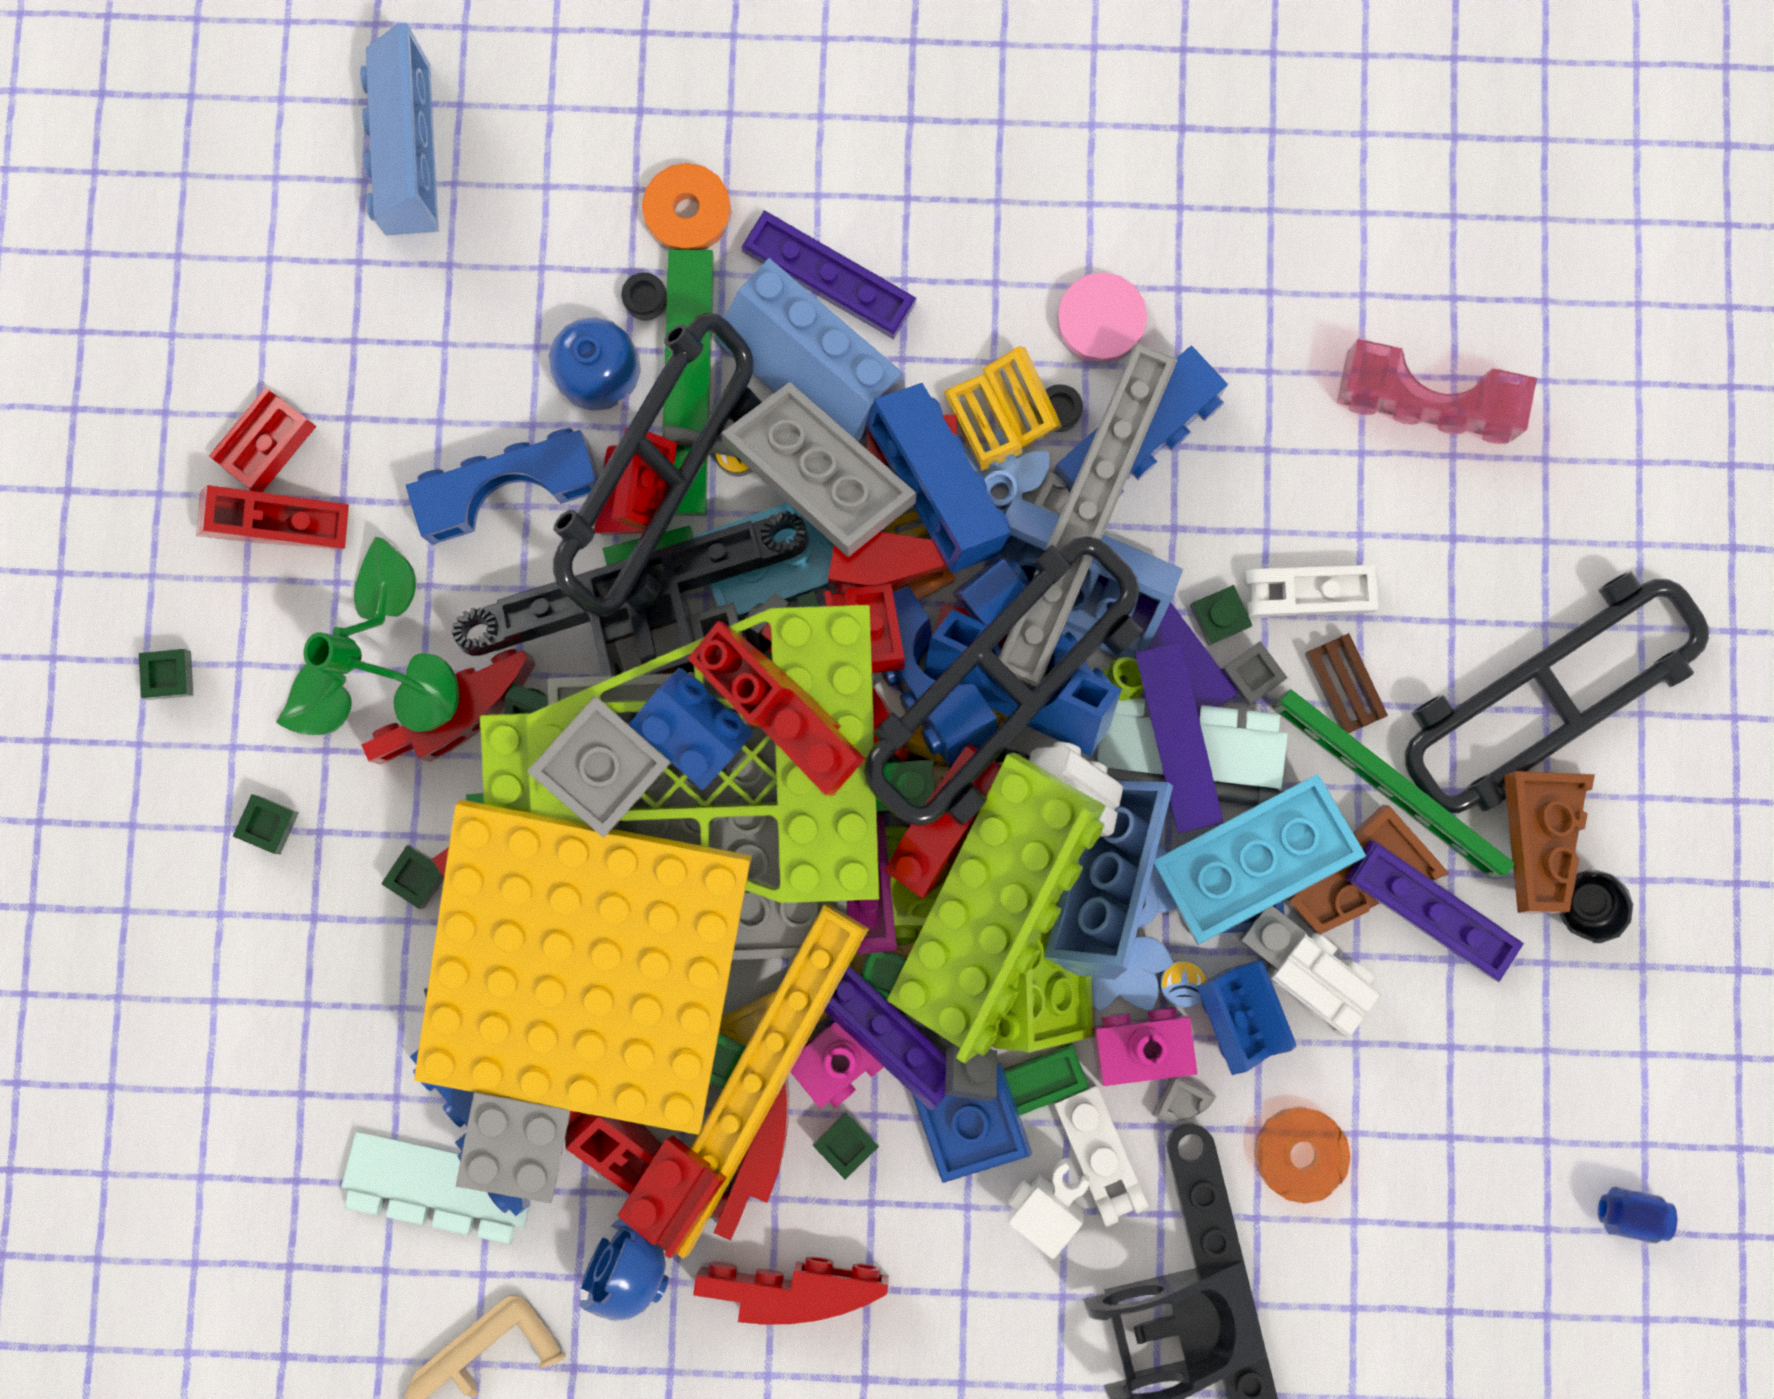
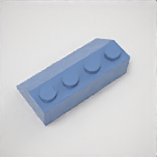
[360,23,439,236]
[715,258,905,441]
[984,496,1183,660]
[1044,781,1173,980]

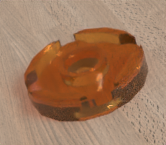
[1254,1106,1351,1204]

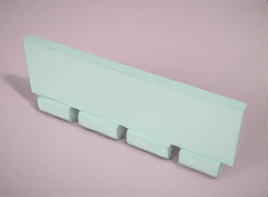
[1097,698,1288,789]
[341,1131,531,1245]

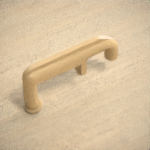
[404,1295,566,1399]

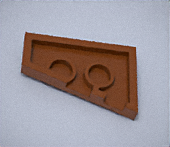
[1504,771,1595,914]
[1285,804,1449,935]

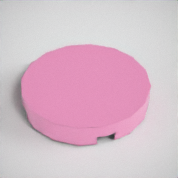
[1057,272,1147,363]

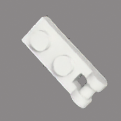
[1245,565,1379,618]
[1053,1084,1149,1227]

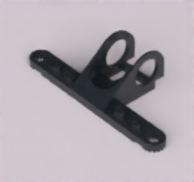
[452,511,809,676]
[1083,1123,1278,1399]

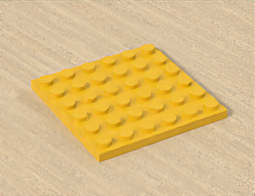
[414,800,752,1135]

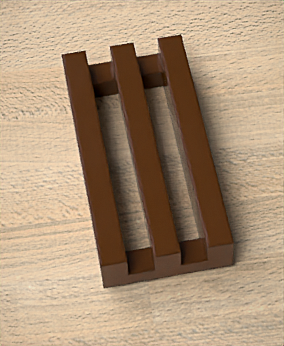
[1304,633,1388,734]

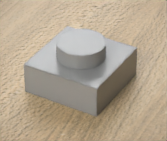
[1238,906,1307,969]

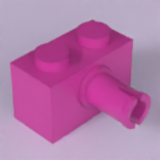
[1093,1007,1198,1086]
[791,1021,884,1109]

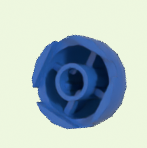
[549,317,641,411]
[579,1219,668,1321]

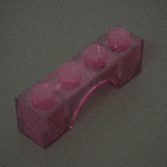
[1337,339,1537,444]

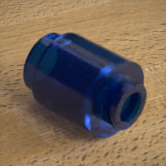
[1598,1187,1677,1244]

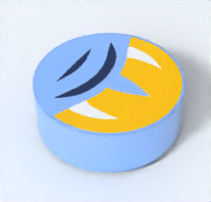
[1159,960,1207,1007]

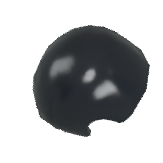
[1559,869,1634,944]

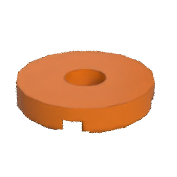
[642,163,732,250]

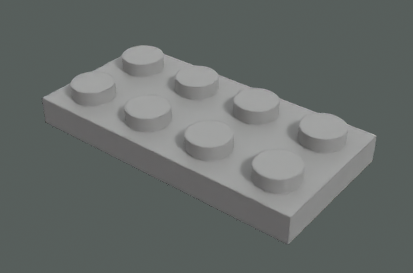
[721,382,916,557]

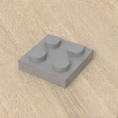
[527,696,671,838]
[455,1091,571,1203]

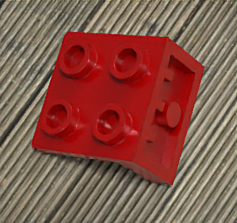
[594,428,677,535]

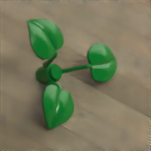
[276,537,459,735]

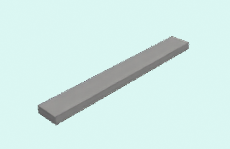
[999,342,1178,690]

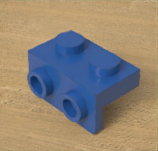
[628,668,753,790]
[1197,960,1297,1075]

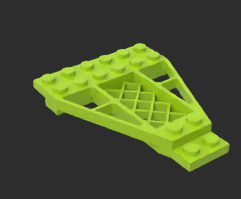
[480,605,879,903]

